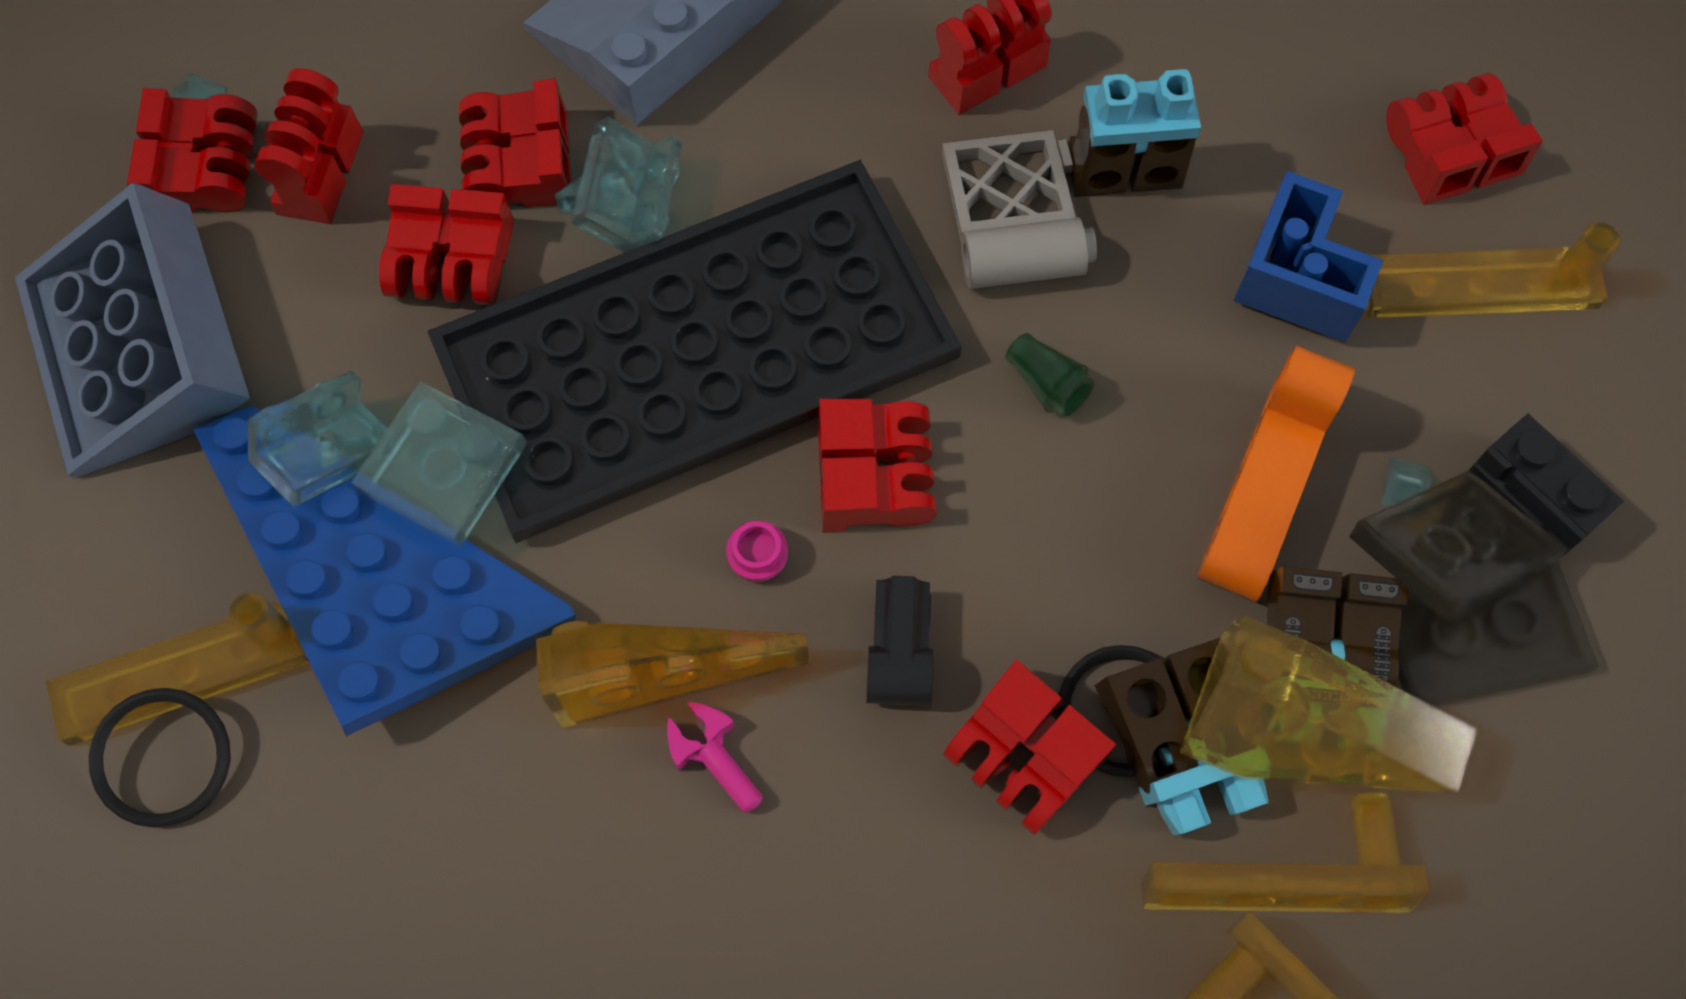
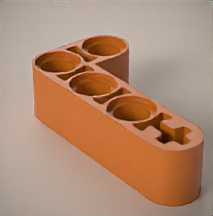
[1197,345,1356,603]

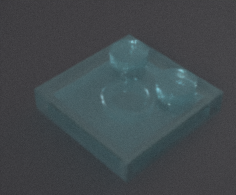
[351,381,528,546]

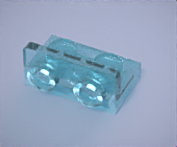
[571,116,682,253]
[248,371,398,507]

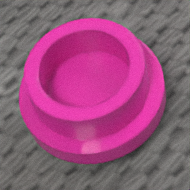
[726,520,788,582]

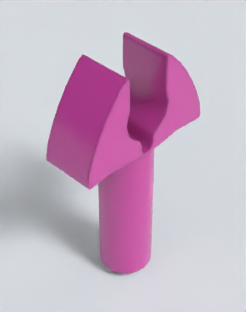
[667,702,763,813]

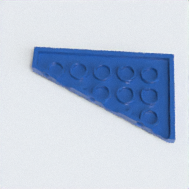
[193,405,577,736]

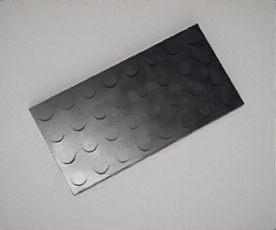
[427,159,962,543]

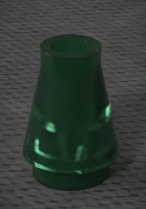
[1005,333,1094,417]

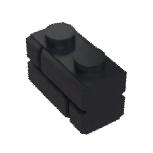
[1464,413,1624,562]

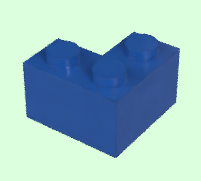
[1233,171,1383,342]

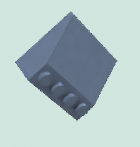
[523,0,785,126]
[15,182,250,478]

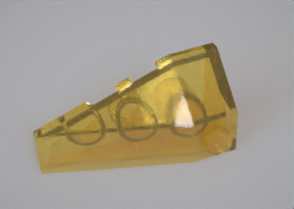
[1180,615,1477,793]
[536,621,809,728]

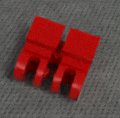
[928,0,1052,115]
[254,68,364,224]
[1386,73,1543,205]
[458,78,573,207]
[127,88,258,213]
[379,184,515,306]
[817,399,937,533]
[943,659,1116,836]

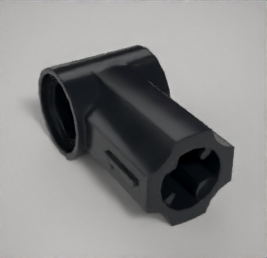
[866,576,933,706]

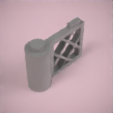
[942,130,1097,290]

